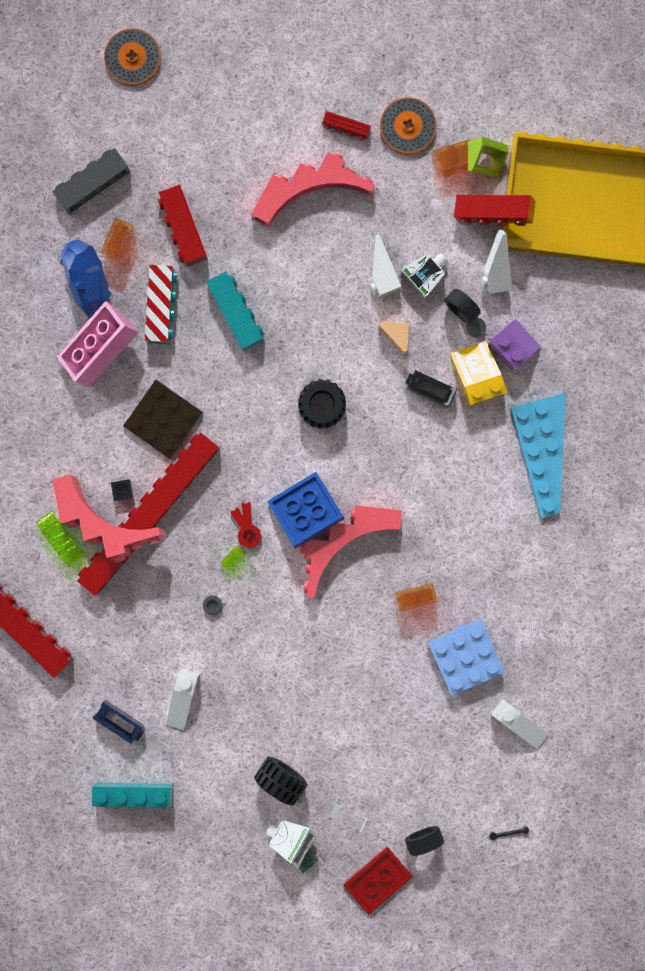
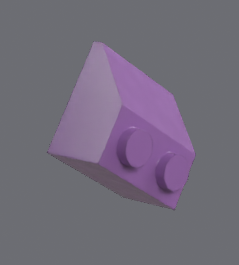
[488,319,541,372]

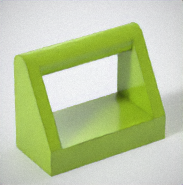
[468,137,508,178]

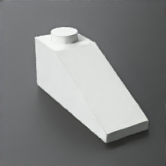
[482,229,512,294]
[370,234,401,298]
[166,669,200,730]
[491,699,549,749]

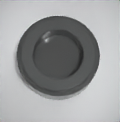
[466,317,486,337]
[203,595,222,615]

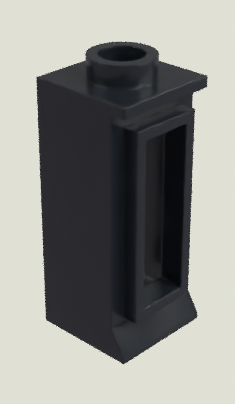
[405,370,457,408]

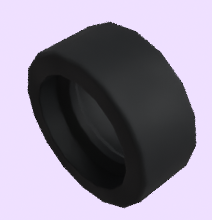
[444,288,481,324]
[405,826,444,856]

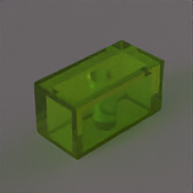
[220,545,245,571]

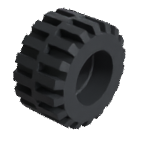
[298,379,346,429]
[254,757,307,805]

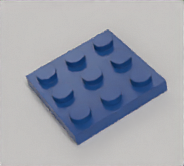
[267,472,345,549]

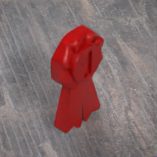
[230,502,261,548]

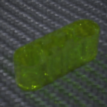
[36,510,84,566]

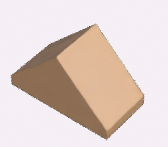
[378,322,409,355]

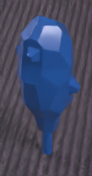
[60,239,119,356]

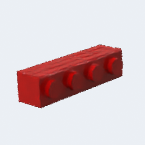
[322,111,371,140]

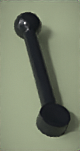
[489,826,529,840]

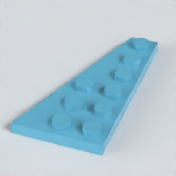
[510,393,566,518]

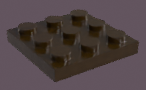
[123,380,203,459]

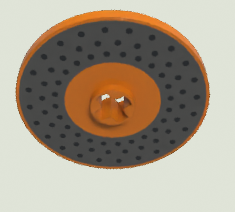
[104,28,161,85]
[380,97,437,154]

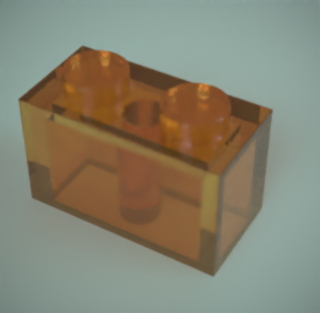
[432,139,470,178]
[100,217,136,264]
[395,582,438,611]

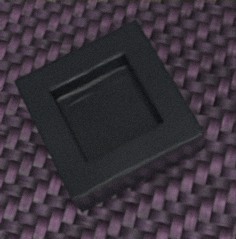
[111,479,134,501]

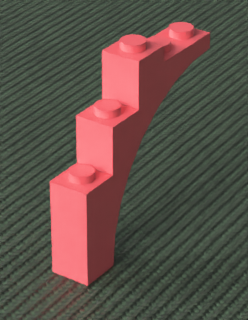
[251,152,375,227]
[52,474,166,562]
[300,505,402,598]

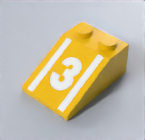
[450,341,507,407]

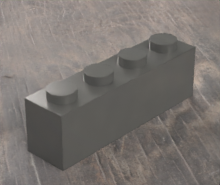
[52,148,130,214]

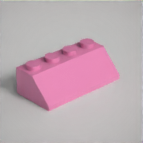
[57,301,139,388]

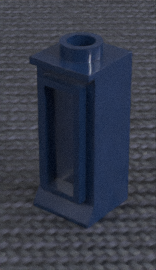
[92,700,144,744]

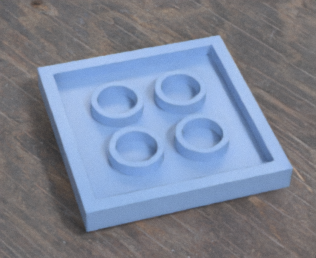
[428,619,505,696]

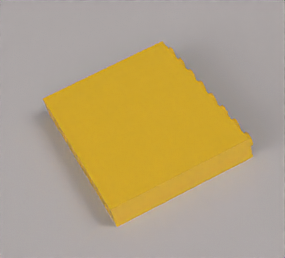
[501,131,645,268]

